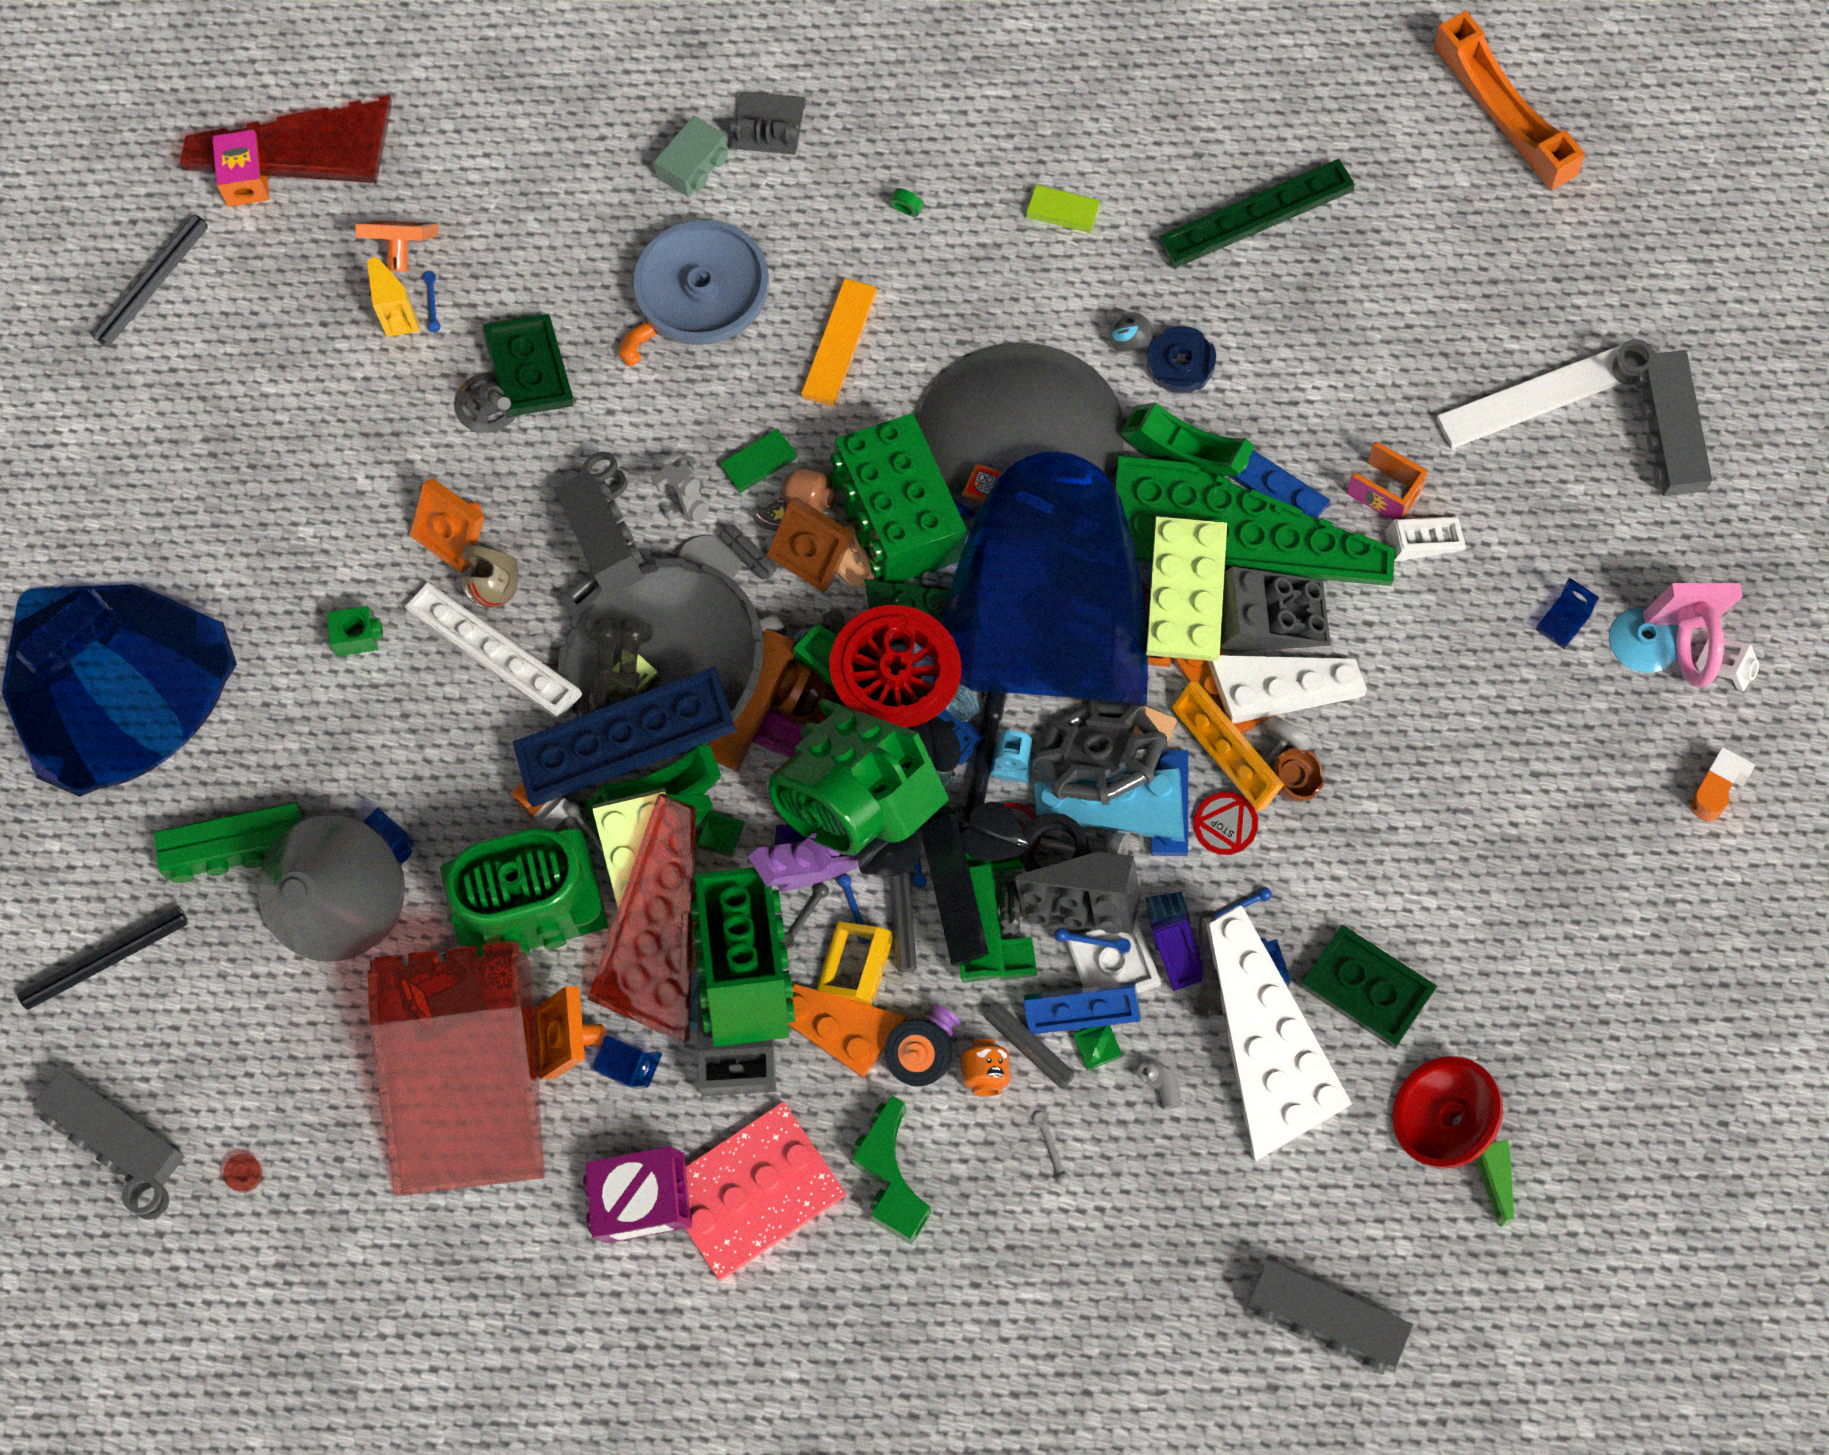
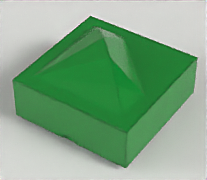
[698,811,744,857]
[1073,1025,1122,1071]

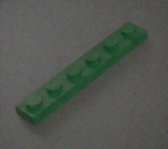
[1159,159,1355,269]

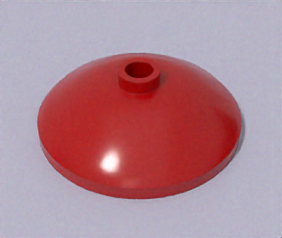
[1392,1056,1503,1169]

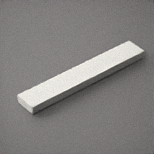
[1436,345,1639,449]
[405,582,582,720]

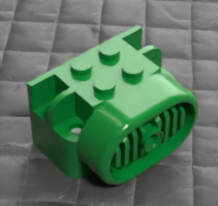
[767,699,949,855]
[440,828,609,965]

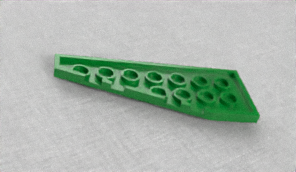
[1109,456,1395,586]

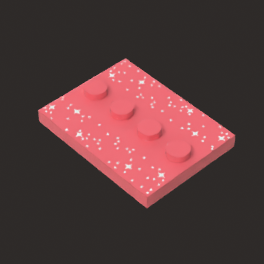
[686,1101,847,1281]

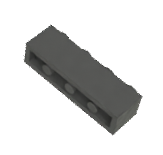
[1247,1259,1413,1375]

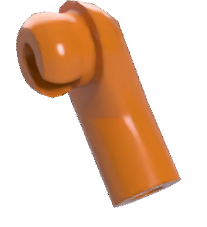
[618,321,656,367]

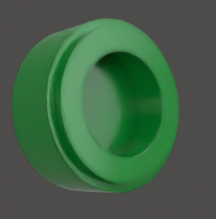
[889,188,924,217]

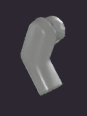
[1137,1060,1182,1110]

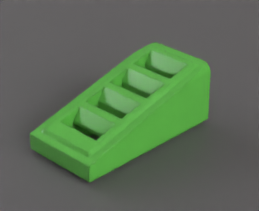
[1475,1139,1514,1227]

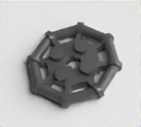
[1032,698,1168,805]

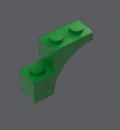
[1120,402,1255,477]
[585,745,722,835]
[851,1095,932,1245]

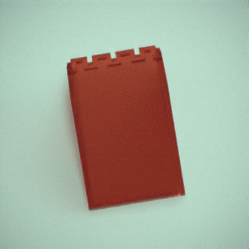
[367,941,545,1197]

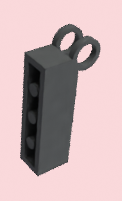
[1612,339,1712,496]
[554,451,645,598]
[33,1068,185,1220]

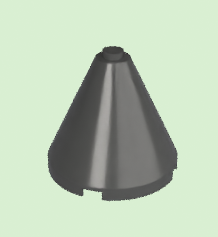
[258,815,405,962]

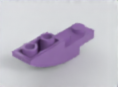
[748,833,859,892]

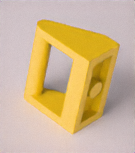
[367,257,420,337]
[816,921,893,1006]

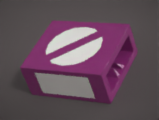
[583,1146,691,1243]

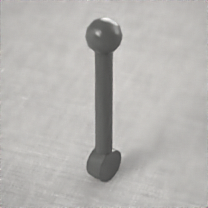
[780,884,829,949]

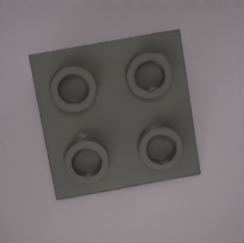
[731,91,806,155]

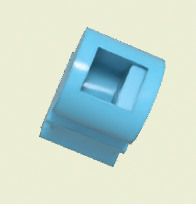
[990,730,1035,784]

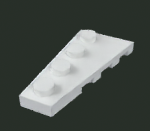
[1208,655,1367,724]

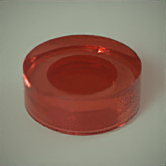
[223,1154,263,1193]

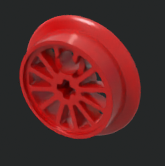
[830,605,961,728]

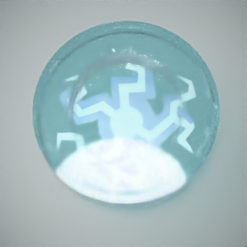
[946,684,979,722]

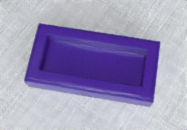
[1150,913,1208,991]

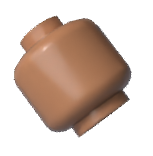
[782,467,836,513]

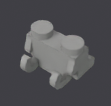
[652,456,708,523]

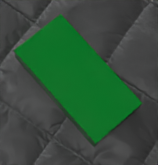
[720,428,797,494]

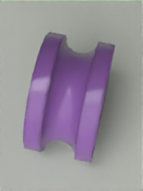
[924,1003,961,1038]

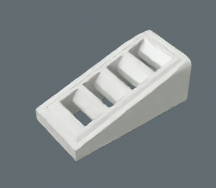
[1385,517,1466,561]

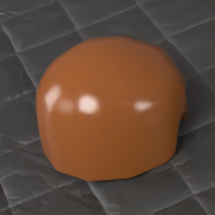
[1271,748,1325,802]

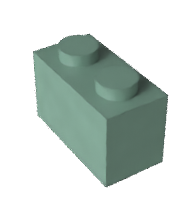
[653,115,728,198]

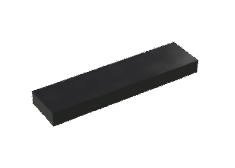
[920,813,989,967]

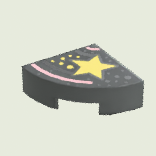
[753,497,787,531]

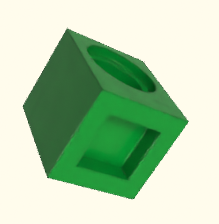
[327,606,383,657]

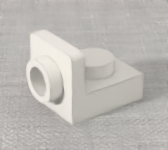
[1696,638,1759,691]

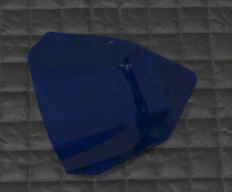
[2,584,237,797]

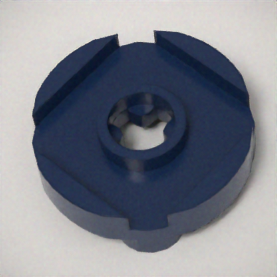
[1147,326,1216,393]

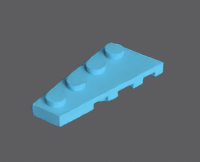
[1035,768,1185,842]

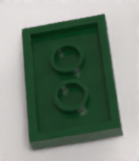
[483,314,574,418]
[1300,925,1437,1049]

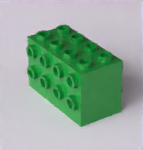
[829,413,967,584]
[690,867,795,1047]

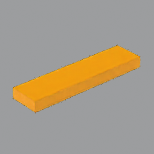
[801,278,877,407]
[1171,682,1284,811]

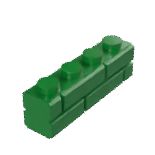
[154,802,305,883]

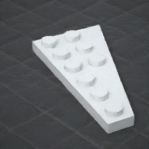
[1206,905,1352,1161]

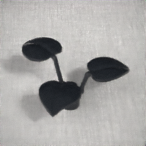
[858,716,1028,876]

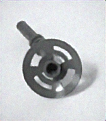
[454,372,517,433]

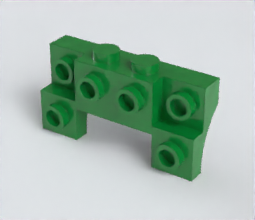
[959,832,1038,983]

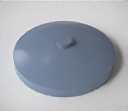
[633,220,769,345]

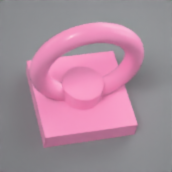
[1643,583,1743,688]

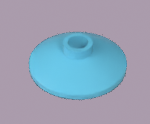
[1609,607,1678,673]

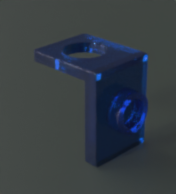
[1536,578,1599,649]
[590,1035,662,1089]

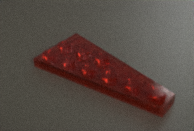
[179,94,392,183]
[587,794,696,1043]

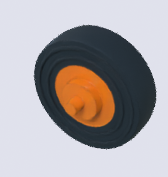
[884,1018,953,1087]

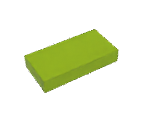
[1027,184,1100,233]

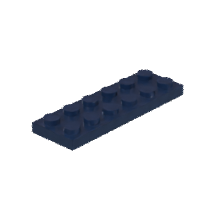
[513,666,737,807]

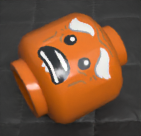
[960,1039,1011,1097]

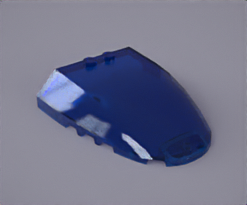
[933,451,1148,707]

